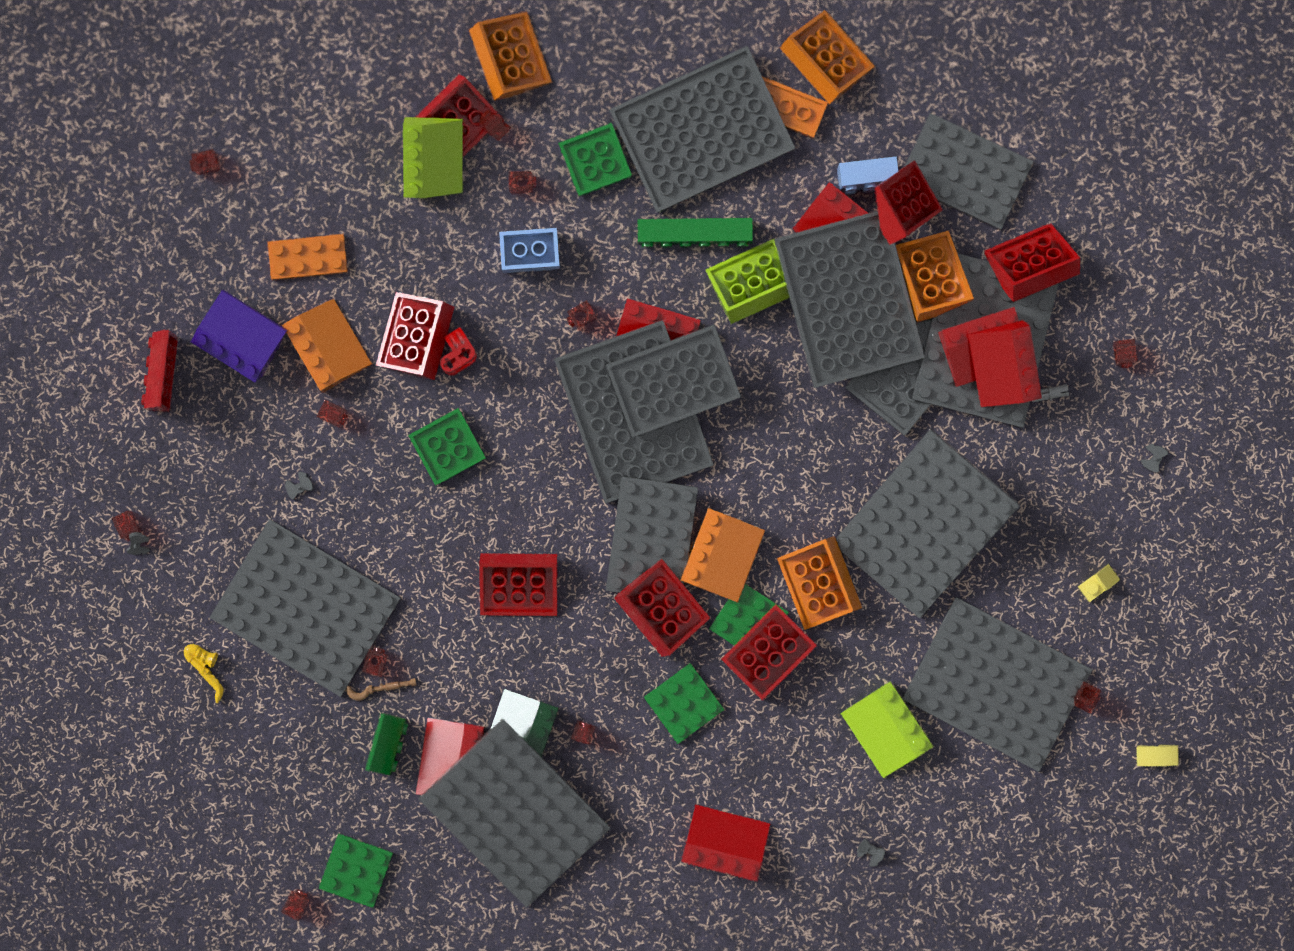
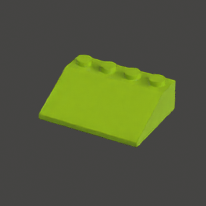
[403,117,463,198]
[706,238,789,324]
[841,682,933,778]

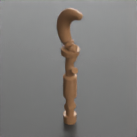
[347,678,417,701]

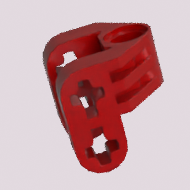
[440,327,477,376]

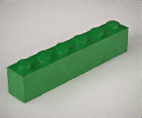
[638,218,753,248]

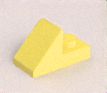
[1078,564,1120,602]

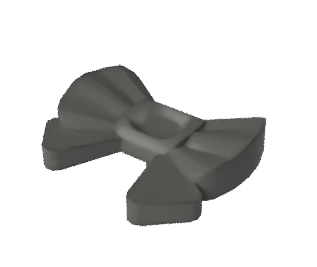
[1141,444,1168,473]
[285,472,313,500]
[127,532,150,555]
[857,839,885,867]

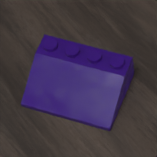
[191,290,288,383]

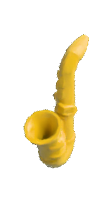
[184,644,224,704]

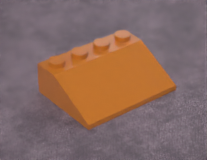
[780,10,875,104]
[469,12,552,101]
[895,231,974,322]
[282,299,372,393]
[681,508,765,602]
[777,536,862,630]

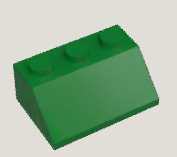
[365,713,409,775]

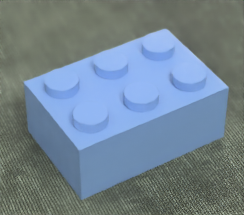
[837,157,898,195]
[499,228,560,273]

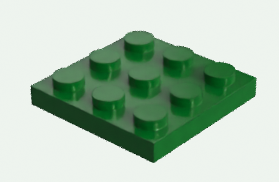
[558,123,632,197]
[408,408,486,486]
[709,584,789,646]
[644,663,724,744]
[319,833,393,908]

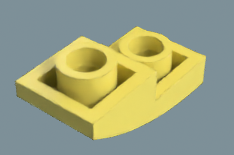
[1137,745,1179,766]

